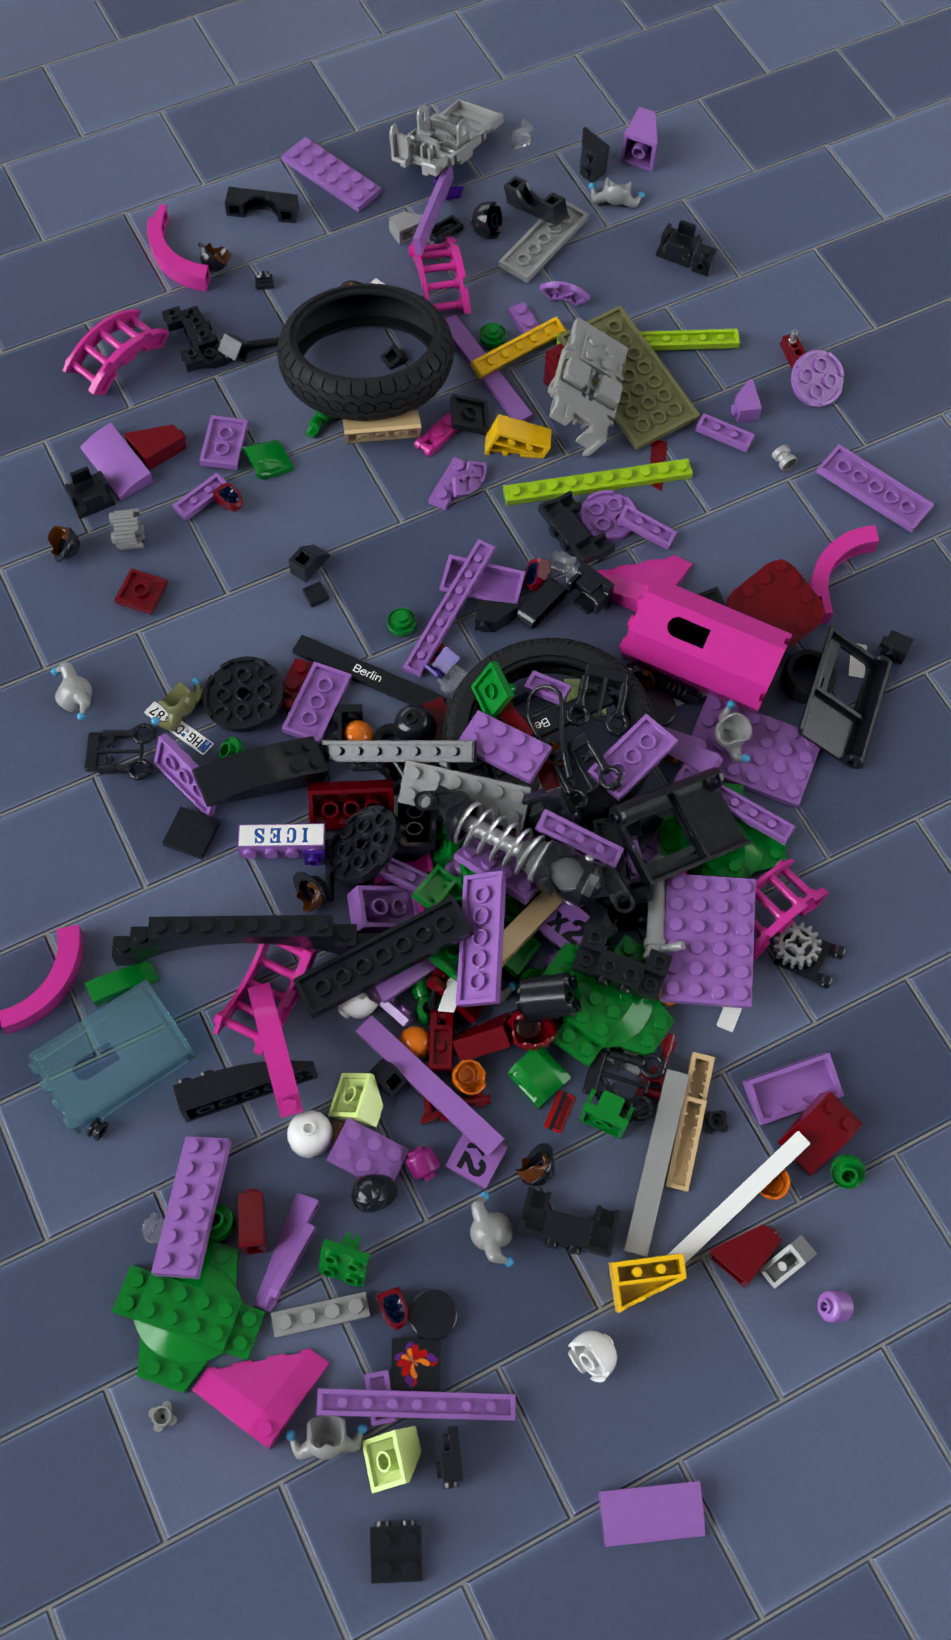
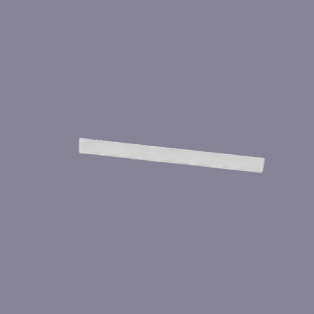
[669,1131,810,1263]

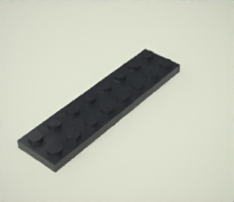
[293,895,474,1019]

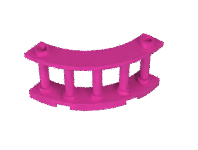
[408,236,471,314]
[62,309,170,395]
[753,858,829,962]
[213,944,318,1056]

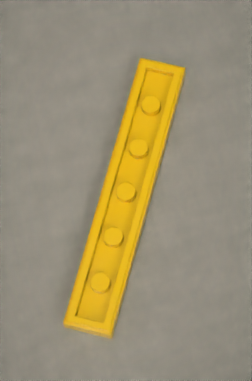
[470,316,567,379]

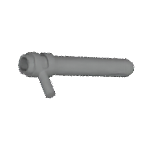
[643,855,685,963]

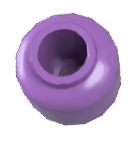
[817,1290,854,1323]

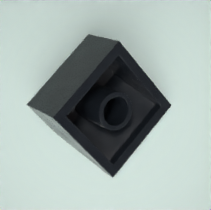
[580,127,610,183]

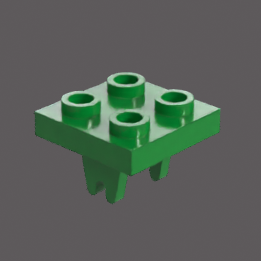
[431,822,467,869]
[318,1232,370,1288]

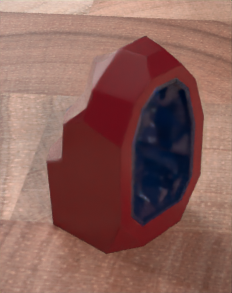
[213,482,243,512]
[525,558,551,591]
[376,1286,409,1330]

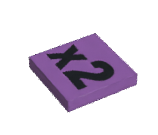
[538,900,590,948]
[445,1134,508,1190]

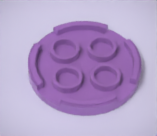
[791,349,844,407]
[579,490,636,542]

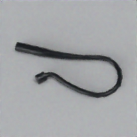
[525,684,575,780]

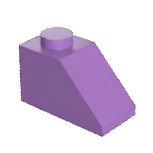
[731,379,762,423]

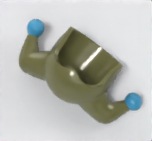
[151,678,203,731]

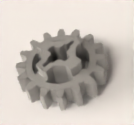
[773,922,822,970]

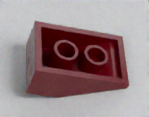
[777,1091,863,1175]

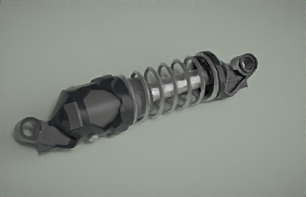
[414,784,636,914]

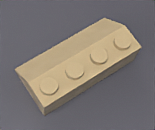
[343,410,421,444]

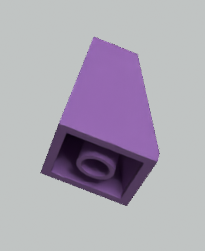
[620,107,658,172]

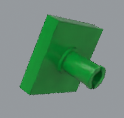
[471,661,516,719]

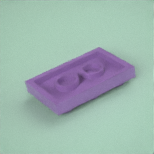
[199,415,249,470]
[326,1118,409,1181]

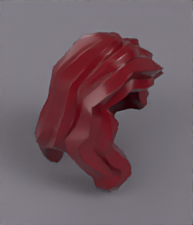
[507,1010,556,1051]

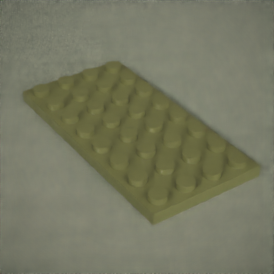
[558,305,700,451]

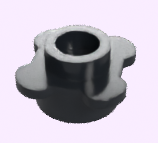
[704,1110,729,1134]

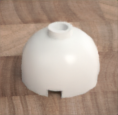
[337,992,379,1019]
[287,1110,334,1158]
[568,1330,617,1383]

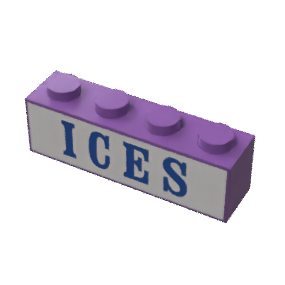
[238,823,326,859]

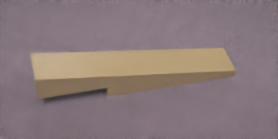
[665,1052,715,1192]

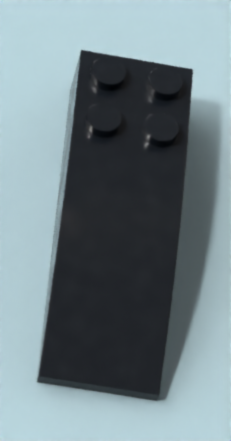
[192,736,329,807]
[172,1060,318,1123]

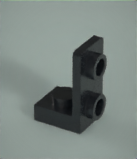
[334,704,363,741]
[350,762,398,781]

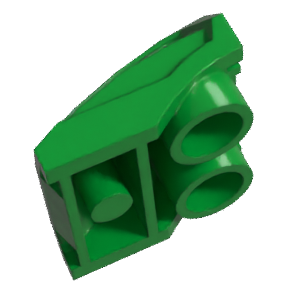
[242,440,294,480]
[508,1047,571,1110]

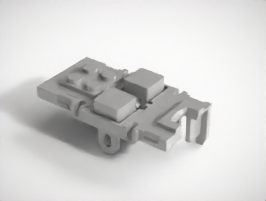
[389,99,504,176]
[547,317,628,457]

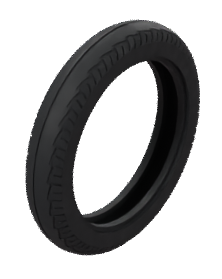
[442,638,656,837]

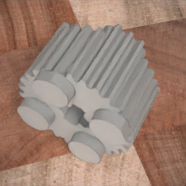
[109,508,145,550]

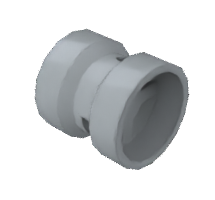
[772,445,798,472]

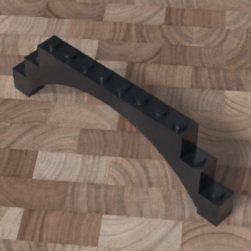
[112,915,380,966]

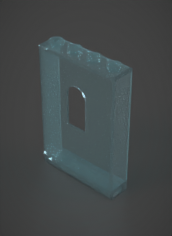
[28,979,196,1134]

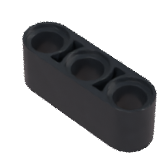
[516,578,567,629]

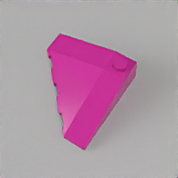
[597,555,693,613]
[192,1349,330,1450]

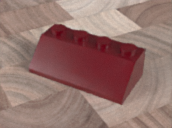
[308,779,394,830]

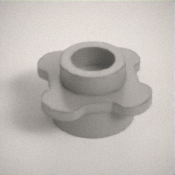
[148,1401,177,1432]

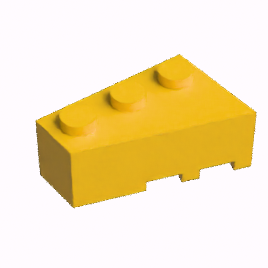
[484,414,552,458]
[608,1253,687,1313]

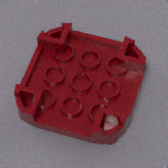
[726,559,825,653]

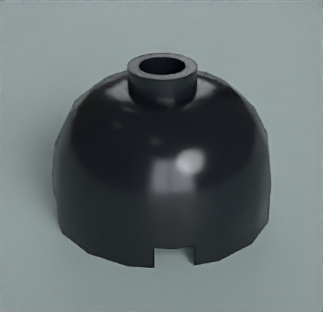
[470,201,503,239]
[394,704,436,741]

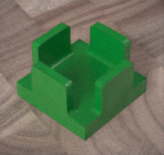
[579,1088,635,1140]

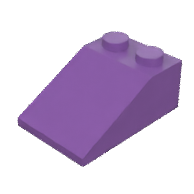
[347,885,420,933]

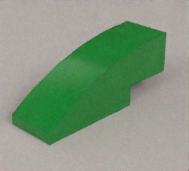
[84,961,160,1007]

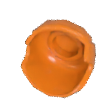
[342,720,374,741]
[398,1026,430,1059]
[452,1059,486,1095]
[759,1169,791,1200]

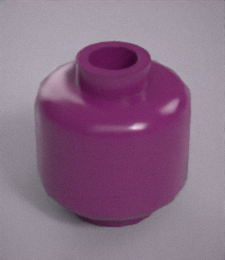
[405,1145,440,1182]

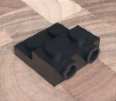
[436,1426,464,1489]
[370,1520,423,1584]

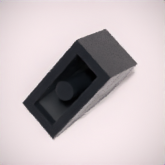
[475,599,518,633]

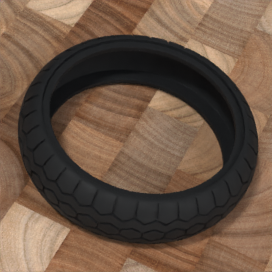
[277,283,454,421]

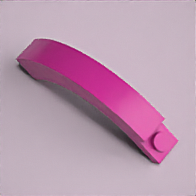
[147,204,210,292]
[809,525,879,624]
[0,924,84,1034]
[247,982,304,1118]

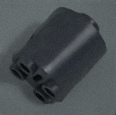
[515,971,581,1023]

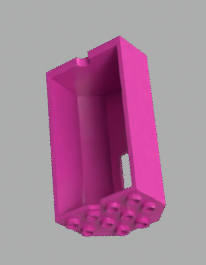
[619,577,792,714]

